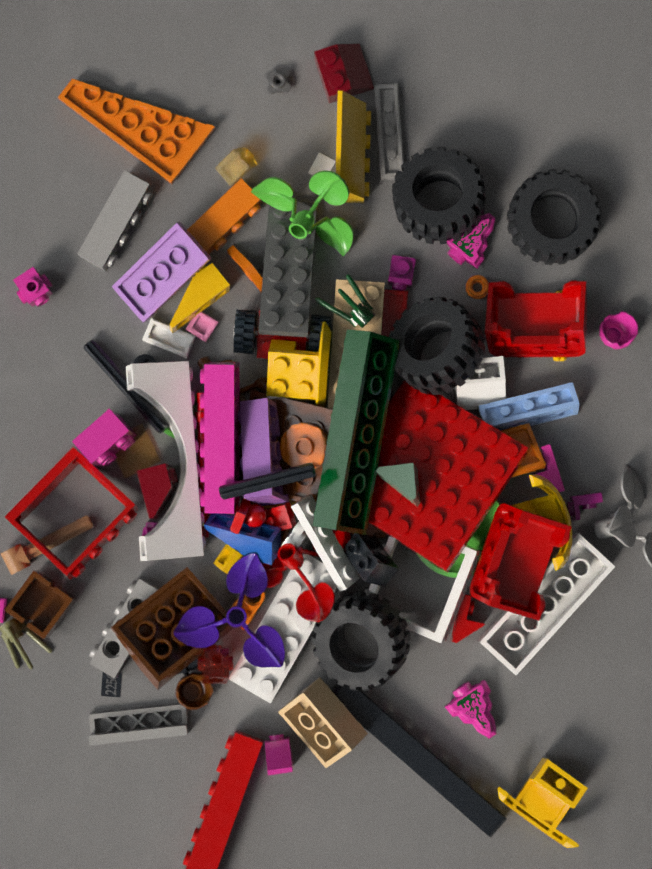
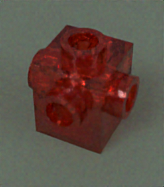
[197,645,233,684]

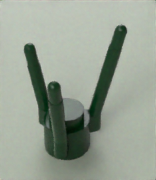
[315,274,376,328]

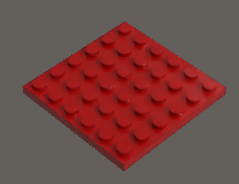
[368,380,530,573]

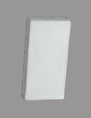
[142,318,196,359]

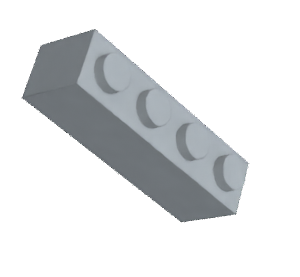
[77,170,153,271]

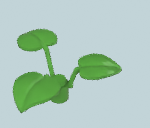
[251,170,354,256]

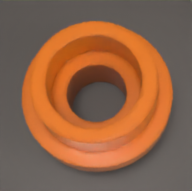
[465,275,489,299]

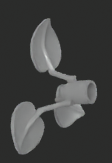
[595,466,652,567]

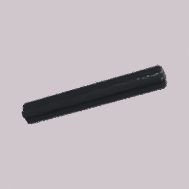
[219,463,316,500]

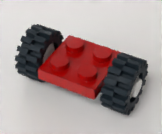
[233,309,331,359]

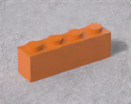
[187,178,262,254]

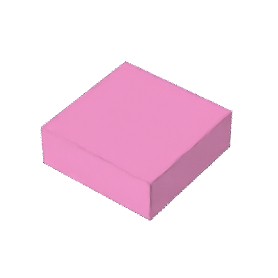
[185,312,219,343]

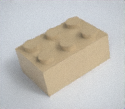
[278,677,368,768]

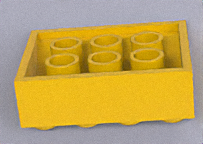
[336,91,371,203]

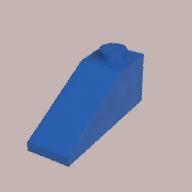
[204,513,281,565]

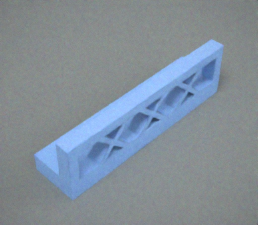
[479,382,579,431]

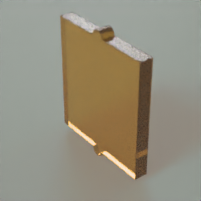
[115,424,161,479]

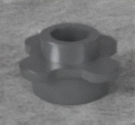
[266,69,291,94]

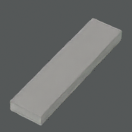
[374,83,404,181]

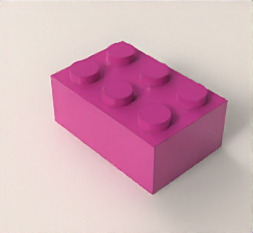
[72,408,137,467]

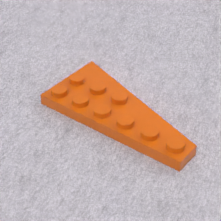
[58,79,216,184]

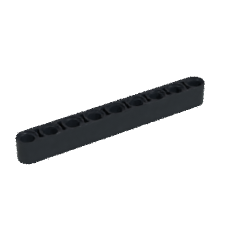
[330,681,507,838]

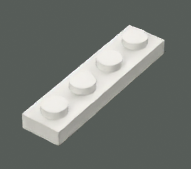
[291,494,359,591]

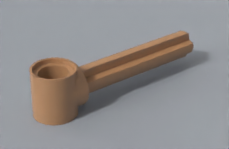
[1,515,93,575]

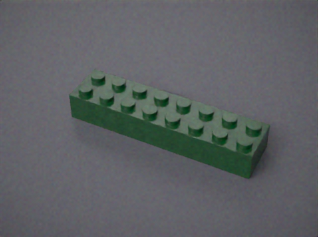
[313,329,400,535]

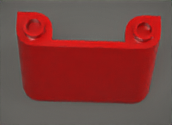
[485,280,587,357]
[470,503,572,621]

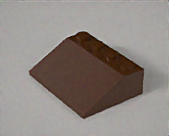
[111,567,233,690]

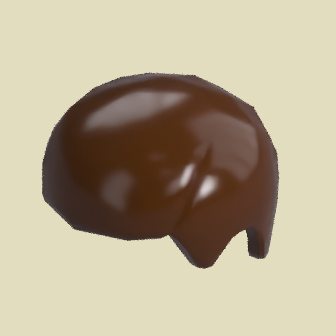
[175,672,214,710]

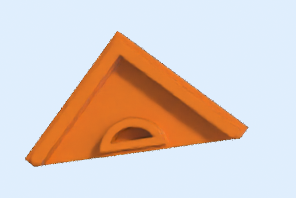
[227,245,263,293]

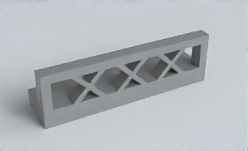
[88,704,189,746]

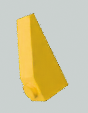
[169,263,230,333]

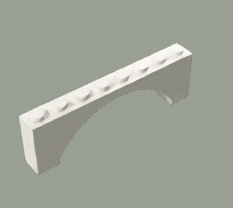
[126,361,206,561]

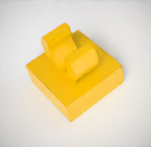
[213,544,243,574]

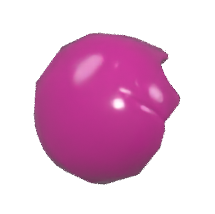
[599,311,639,349]

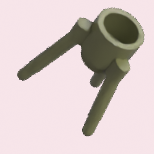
[0,618,52,669]

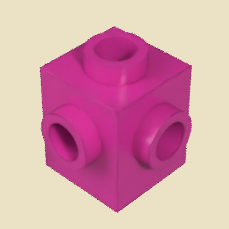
[13,267,53,307]

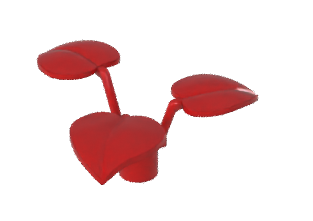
[261,529,351,622]

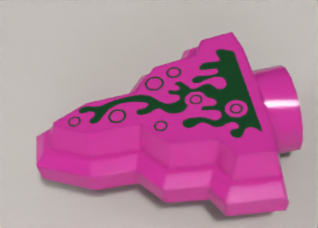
[447,213,495,269]
[444,680,497,739]

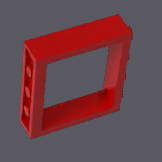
[5,447,139,580]

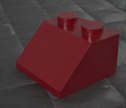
[314,43,374,103]
[137,463,178,519]

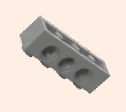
[89,578,159,678]

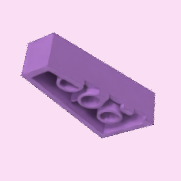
[238,398,289,506]

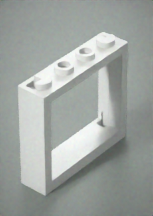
[364,534,482,643]

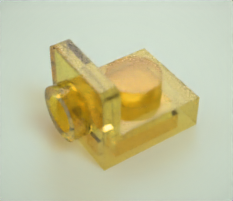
[215,147,258,186]

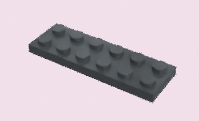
[258,202,317,337]

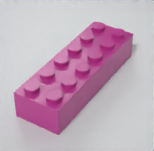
[200,362,240,514]

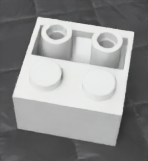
[455,356,506,410]

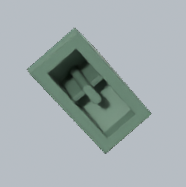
[376,463,420,506]

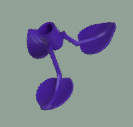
[173,553,285,668]

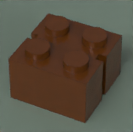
[4,570,77,639]

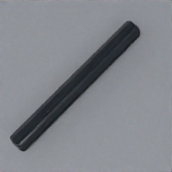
[84,340,169,434]

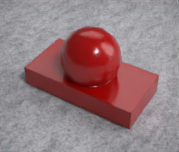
[230,497,266,534]

